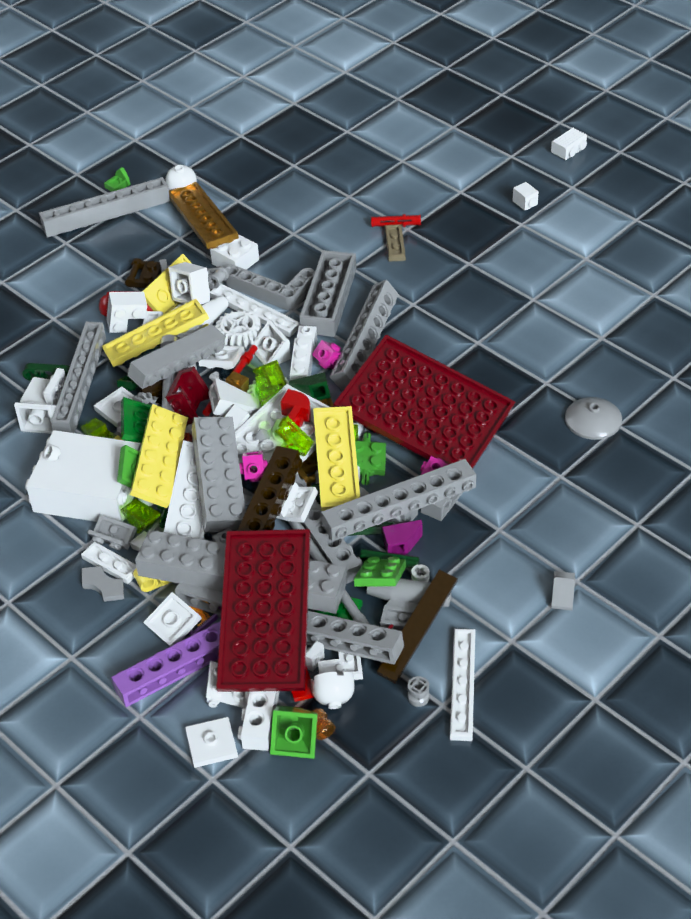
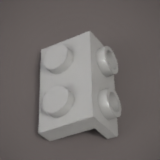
[87,515,137,551]

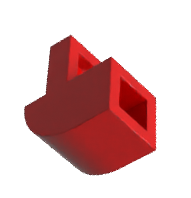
[280,389,311,434]

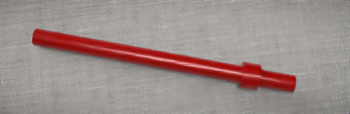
[202,345,258,416]

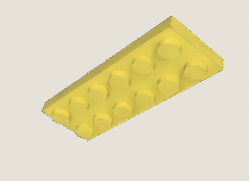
[102,299,209,367]
[130,404,188,508]
[313,406,360,511]

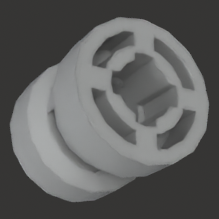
[408,676,429,707]

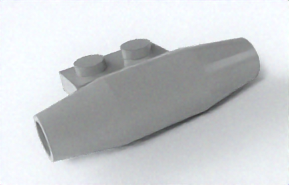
[367,578,452,630]

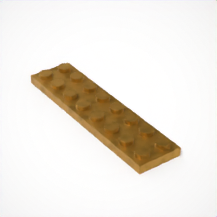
[169,182,239,249]

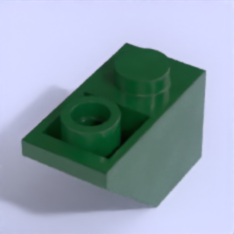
[289,372,331,401]

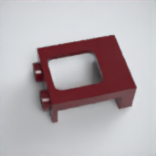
[165,366,210,425]

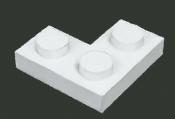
[318,652,363,680]

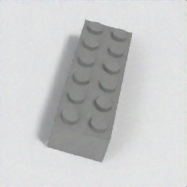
[300,250,357,337]
[191,416,246,533]

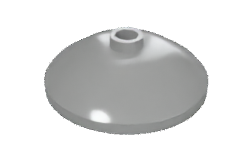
[565,397,622,440]

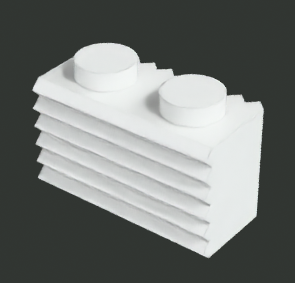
[551,128,587,160]

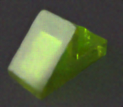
[255,374,281,407]
[275,416,314,456]

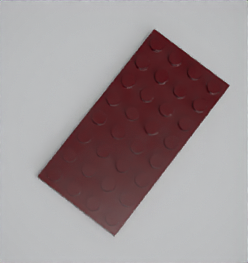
[216,529,311,692]

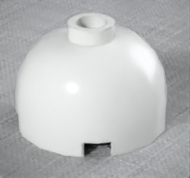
[165,165,197,190]
[310,672,355,709]

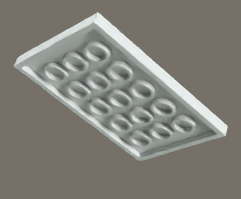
[235,384,329,482]

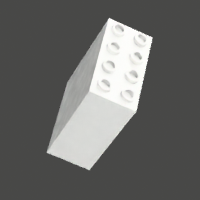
[25,430,141,522]

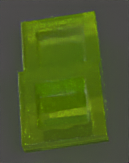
[81,418,117,439]

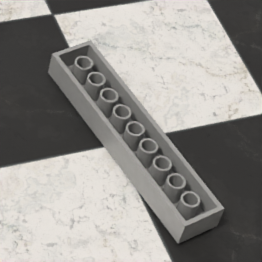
[135,530,347,614]

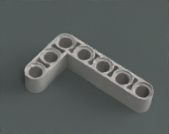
[225,265,315,310]

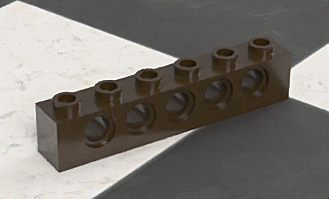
[237,446,302,531]

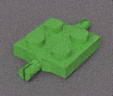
[355,432,386,485]

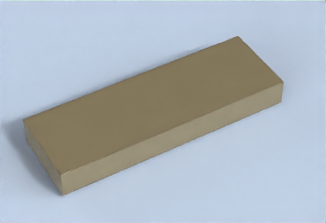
[385,224,406,262]

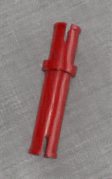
[371,214,421,227]

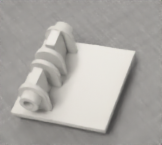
[206,661,247,708]

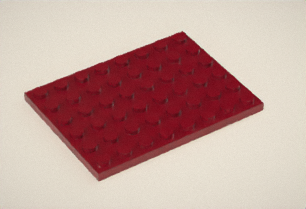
[333,335,515,469]

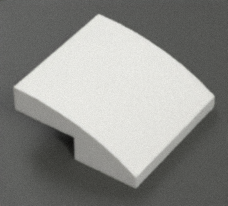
[276,482,318,523]

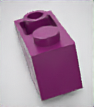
[382,520,422,555]

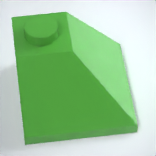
[270,705,318,759]

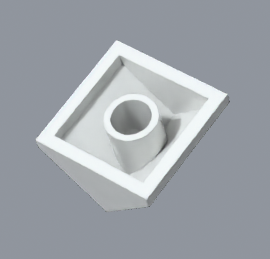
[249,319,291,368]

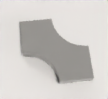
[82,566,124,602]

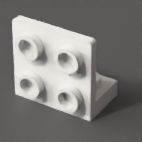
[20,368,66,405]

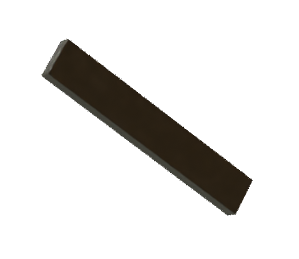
[377,569,458,684]

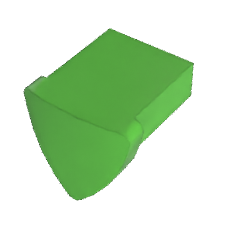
[104,167,131,192]

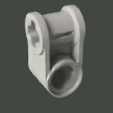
[207,266,229,289]

